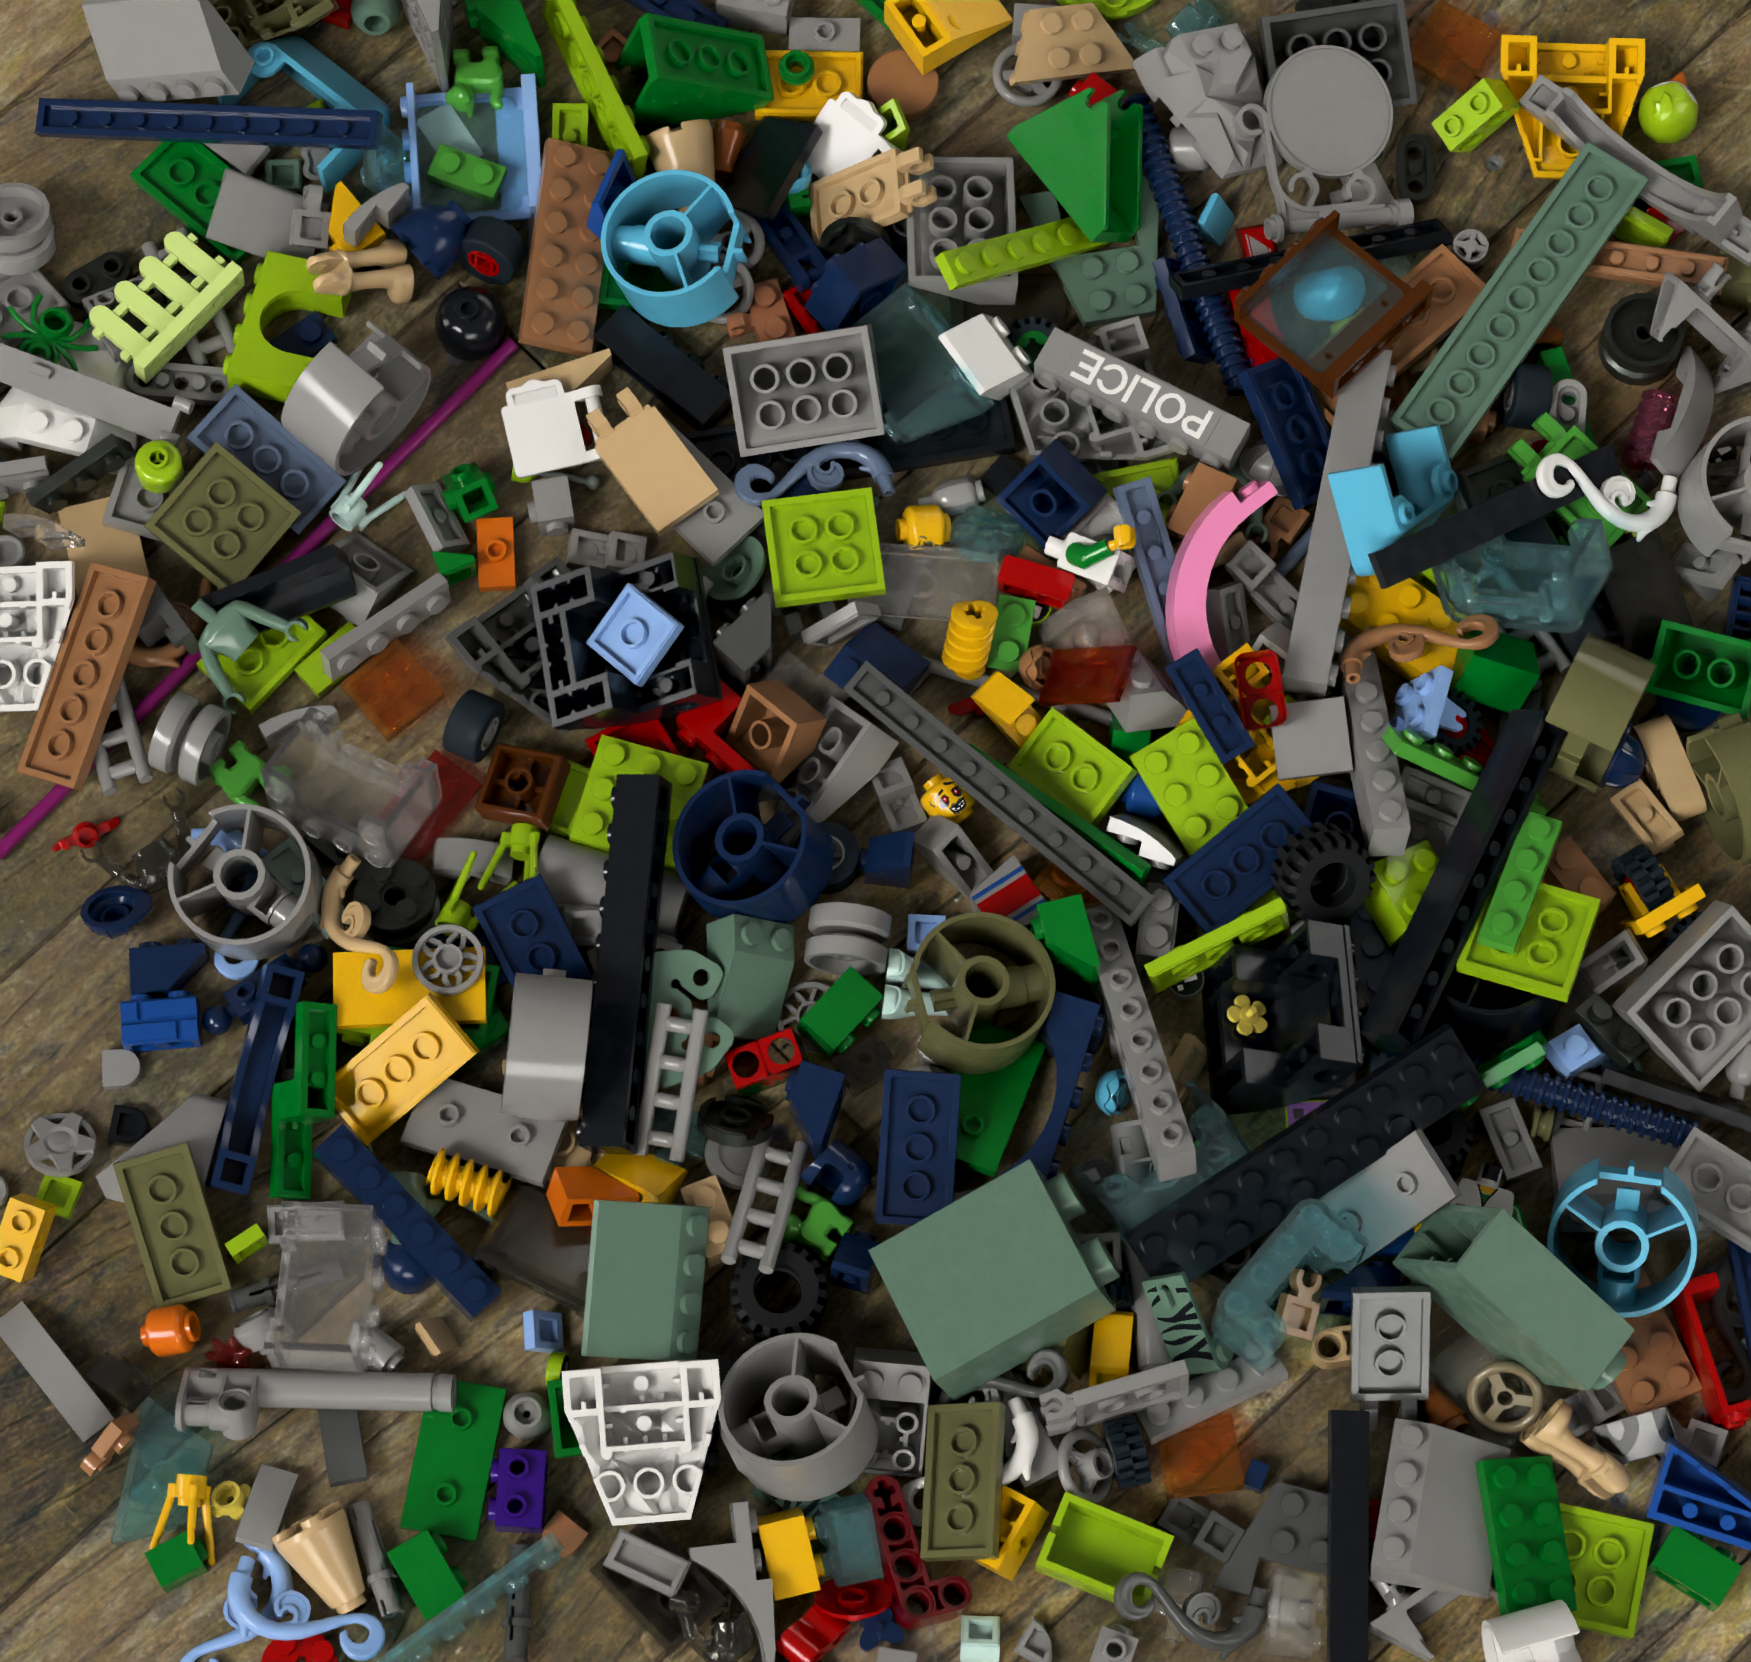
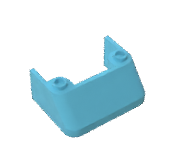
[217,36,392,194]
[1327,424,1458,577]

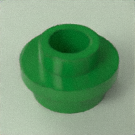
[779,50,814,86]

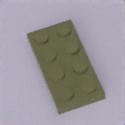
[113,1141,233,1308]
[920,1401,1006,1562]

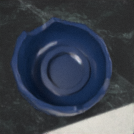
[381,1239,434,1294]

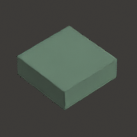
[265,158,303,195]

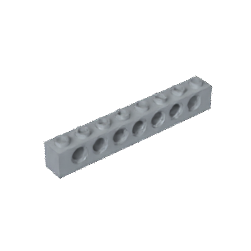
[1085,905,1197,1182]

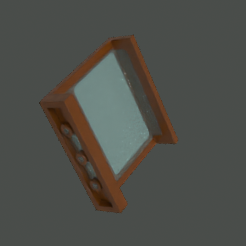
[1234,210,1433,399]

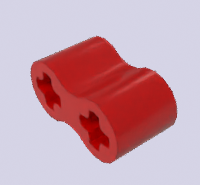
[775,1603,852,1662]

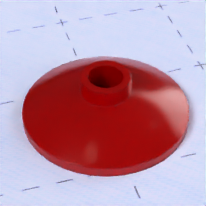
[814,1575,893,1622]

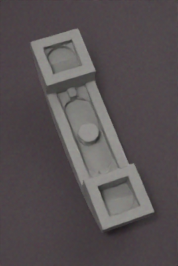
[1650,346,1714,478]
[1224,539,1353,663]
[0,1301,115,1444]

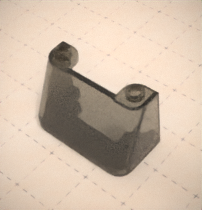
[470,1182,592,1318]

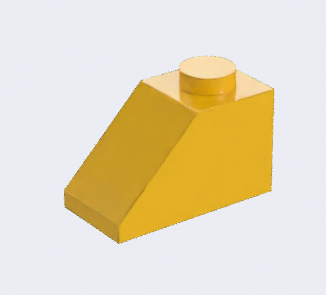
[328,181,387,272]

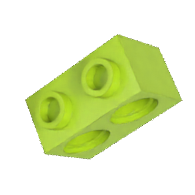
[1431,78,1521,153]

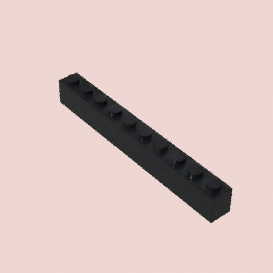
[1360,709,1567,1053]
[576,774,673,1155]

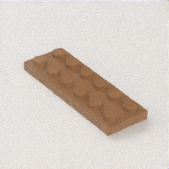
[518,137,615,357]
[1305,244,1486,430]
[17,562,157,792]

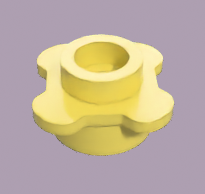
[211,1481,251,1520]

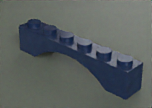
[206,963,305,1196]
[999,991,1106,1180]
[313,1124,502,1322]

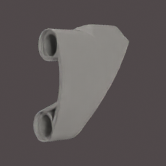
[95,1093,228,1203]

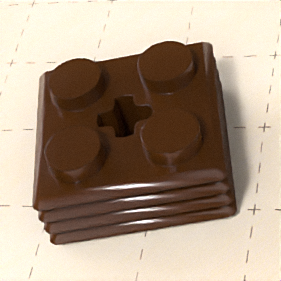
[475,743,571,831]

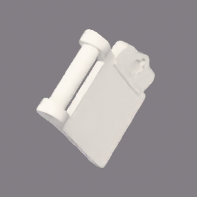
[807,91,903,179]
[501,379,603,478]

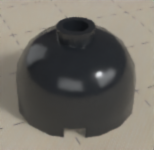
[434,286,508,361]

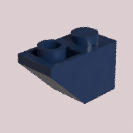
[129,939,210,999]

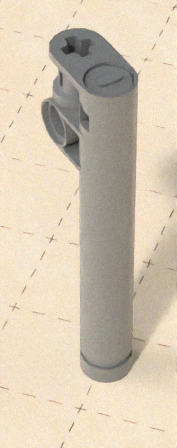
[1110,1119,1193,1372]
[175,1367,457,1440]

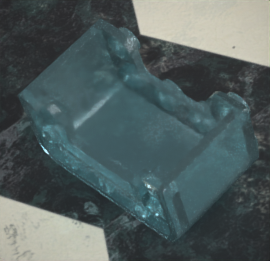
[1432,509,1613,633]
[1211,1198,1369,1376]

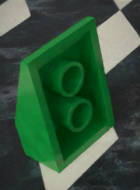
[463,0,546,88]

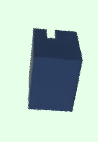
[1241,1459,1270,1494]

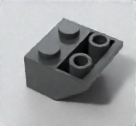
[713,591,773,692]

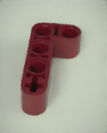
[860,1475,972,1630]

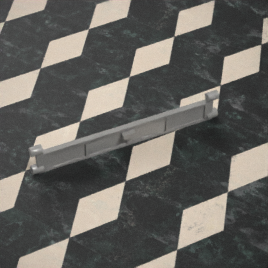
[0,343,195,448]

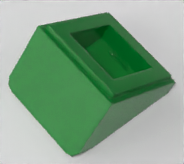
[431,551,478,586]

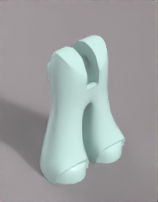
[881,948,985,1019]

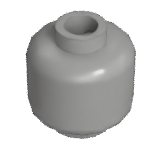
[1164,125,1210,173]

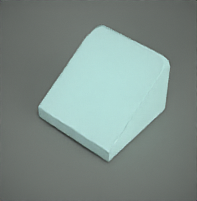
[960,1615,1000,1662]

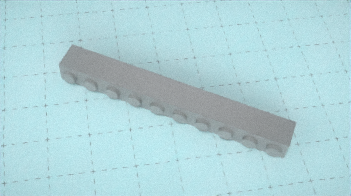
[1282,350,1397,699]

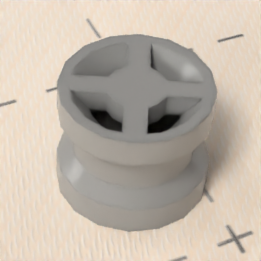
[1451,229,1489,273]

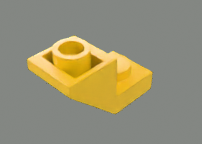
[1089,1310,1134,1387]

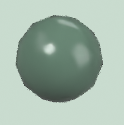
[350,0,400,36]

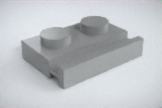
[0,455,53,500]

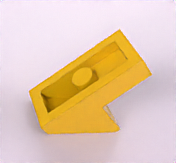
[970,671,1042,751]

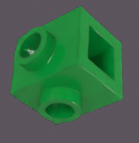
[441,462,499,523]

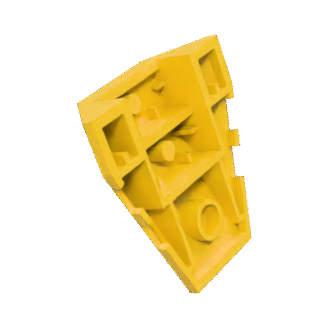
[1500,35,1645,180]

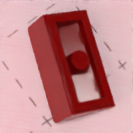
[997,555,1075,611]

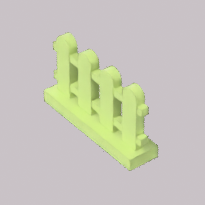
[89,231,245,384]

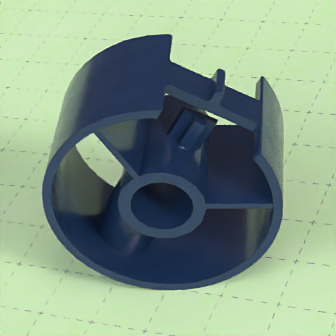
[673,770,834,924]

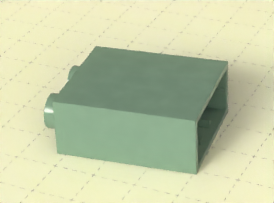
[868,1159,1120,1401]
[1392,1204,1635,1391]

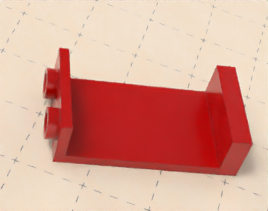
[1669,1272,1751,1431]

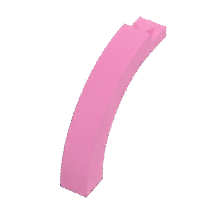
[1165,479,1278,672]

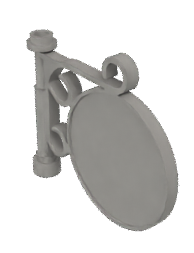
[1233,45,1414,243]

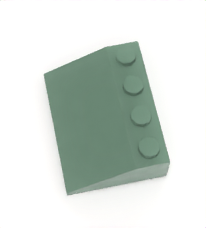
[581,1199,710,1361]

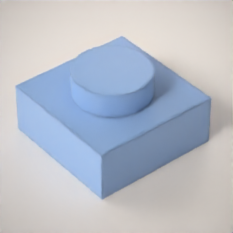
[907,914,946,955]
[523,1310,564,1353]

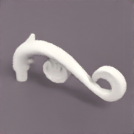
[1536,453,1678,542]
[901,1396,1039,1527]

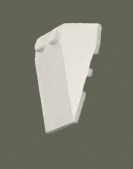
[0,321,137,475]

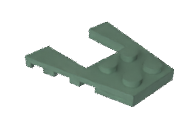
[1018,176,1159,328]

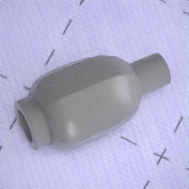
[918,476,986,515]
[1725,1040,1751,1101]

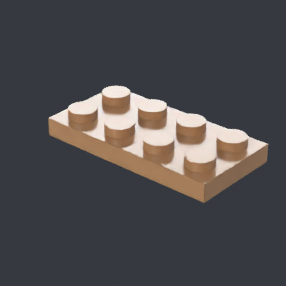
[1582,1265,1703,1417]

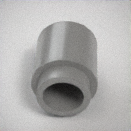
[347,1323,406,1372]

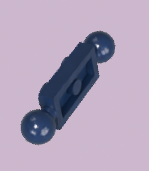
[202,943,328,1035]

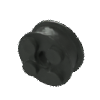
[353,858,441,947]

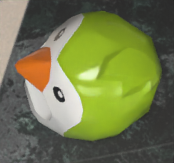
[1638,72,1699,144]

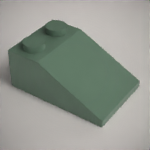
[706,914,795,1043]

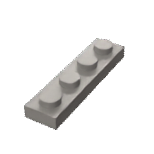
[320,572,451,681]
[1133,1342,1288,1446]

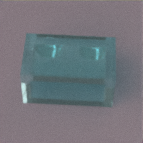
[814,1493,883,1587]

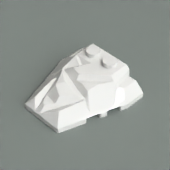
[0,561,75,712]
[561,1359,721,1526]

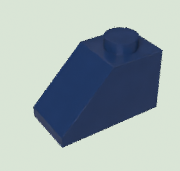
[858,831,915,889]
[831,1231,880,1295]

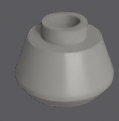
[233,1306,284,1356]

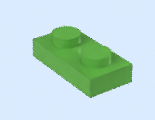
[427,143,508,204]
[987,594,1036,673]

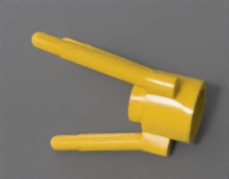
[149,1474,216,1566]

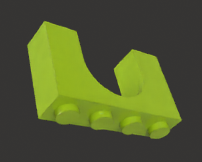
[223,251,352,403]

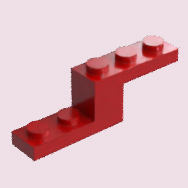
[676,679,755,773]

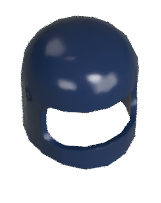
[800,1138,873,1206]

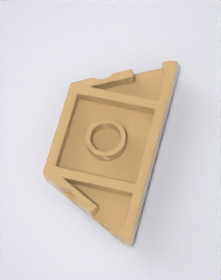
[1009,3,1135,86]

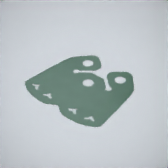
[641,949,734,1096]

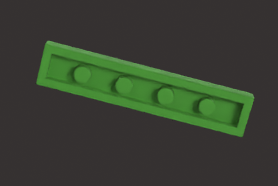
[1382,725,1549,816]

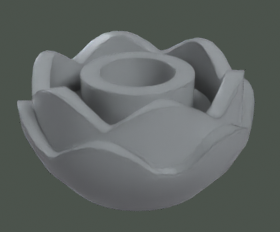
[503,1391,551,1440]

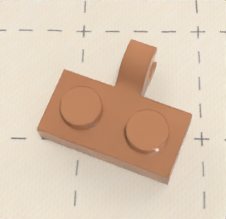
[726,278,796,342]

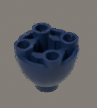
[390,199,472,280]

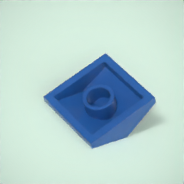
[586,149,637,240]

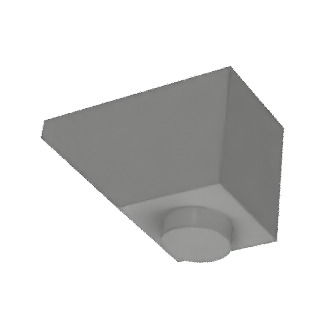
[914,815,994,900]

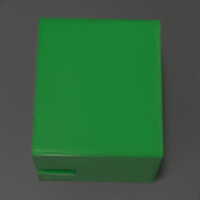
[785,189,812,218]

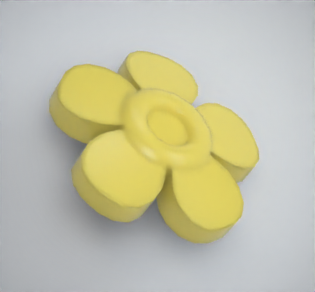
[1227,994,1268,1036]

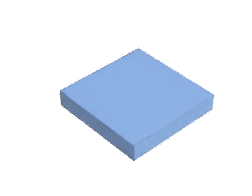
[586,583,685,687]

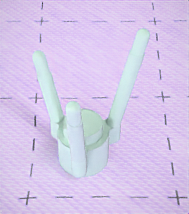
[329,461,406,532]

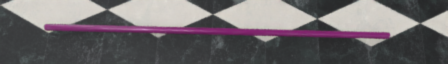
[0,338,519,860]

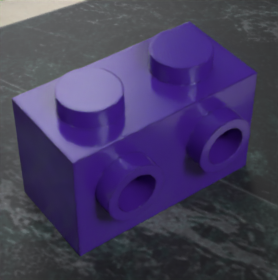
[488,1448,549,1534]

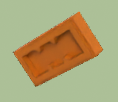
[476,517,516,592]

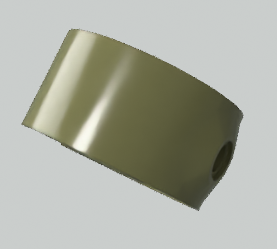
[1545,632,1657,793]
[1686,713,1751,866]
[902,912,1056,1074]

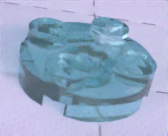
[950,505,1024,563]

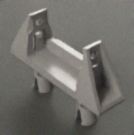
[1649,262,1751,394]
[1368,1571,1499,1662]

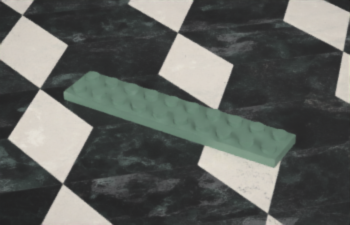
[1389,142,1649,464]

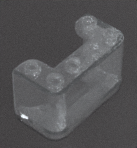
[261,706,443,868]
[264,1201,388,1373]

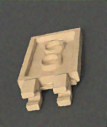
[808,147,937,253]
[586,387,719,536]
[58,497,150,597]

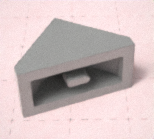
[1577,928,1649,997]

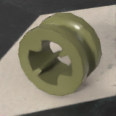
[1529,1105,1555,1142]

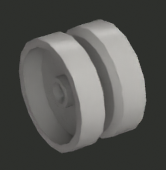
[0,183,57,275]
[148,691,231,786]
[804,902,892,977]

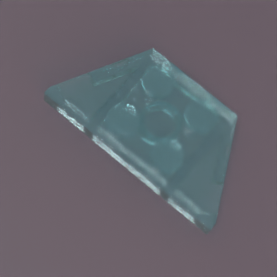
[110,1396,213,1545]

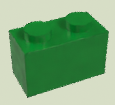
[795,966,884,1059]
[1646,1526,1742,1612]
[386,1528,469,1621]

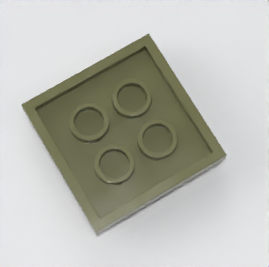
[144,442,302,589]

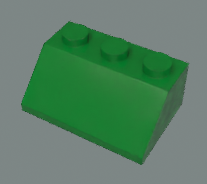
[1644,619,1751,719]
[1029,894,1101,996]

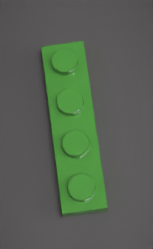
[1477,811,1563,955]

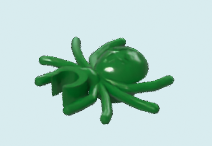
[1,293,99,372]

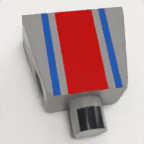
[969,855,1046,930]

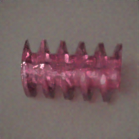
[1621,389,1678,470]

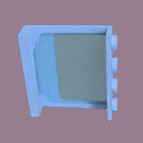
[400,73,542,226]

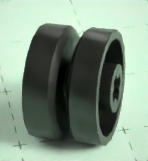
[1598,293,1684,386]

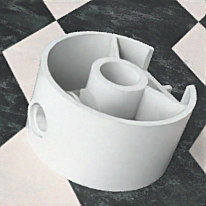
[1481,1600,1582,1662]

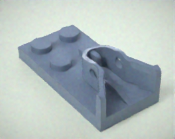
[185,384,346,537]

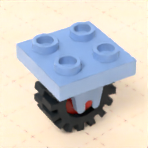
[1390,665,1483,757]

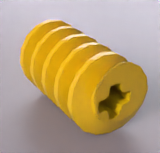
[941,600,998,680]
[425,1147,512,1218]

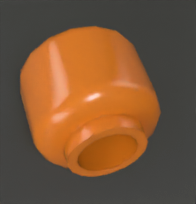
[140,1304,201,1357]

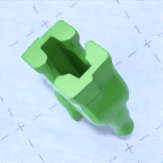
[445,46,504,118]
[209,740,289,806]
[781,1184,855,1264]

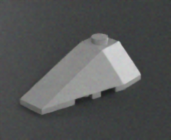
[773,696,899,848]

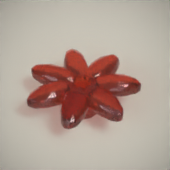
[205,1336,253,1368]

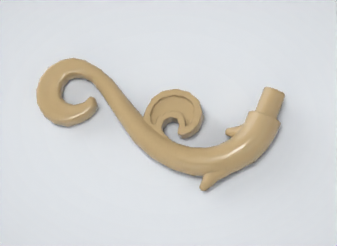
[318,853,399,994]

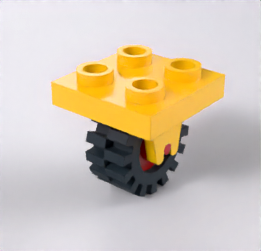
[1611,845,1706,940]

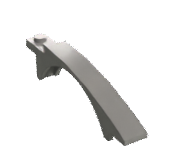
[1518,74,1751,268]
[687,1501,776,1662]

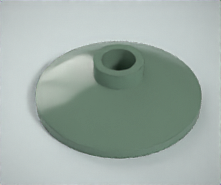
[704,536,766,602]

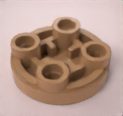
[867,49,939,122]

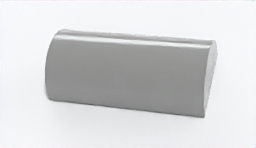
[537,835,690,938]

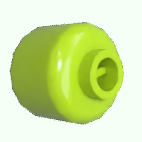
[135,440,184,493]

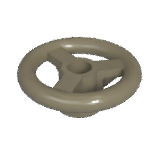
[1466,1361,1544,1433]

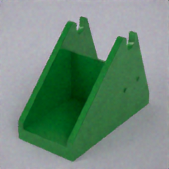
[615,13,774,133]
[1006,88,1143,243]

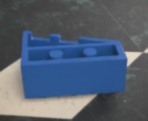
[1645,1435,1751,1551]

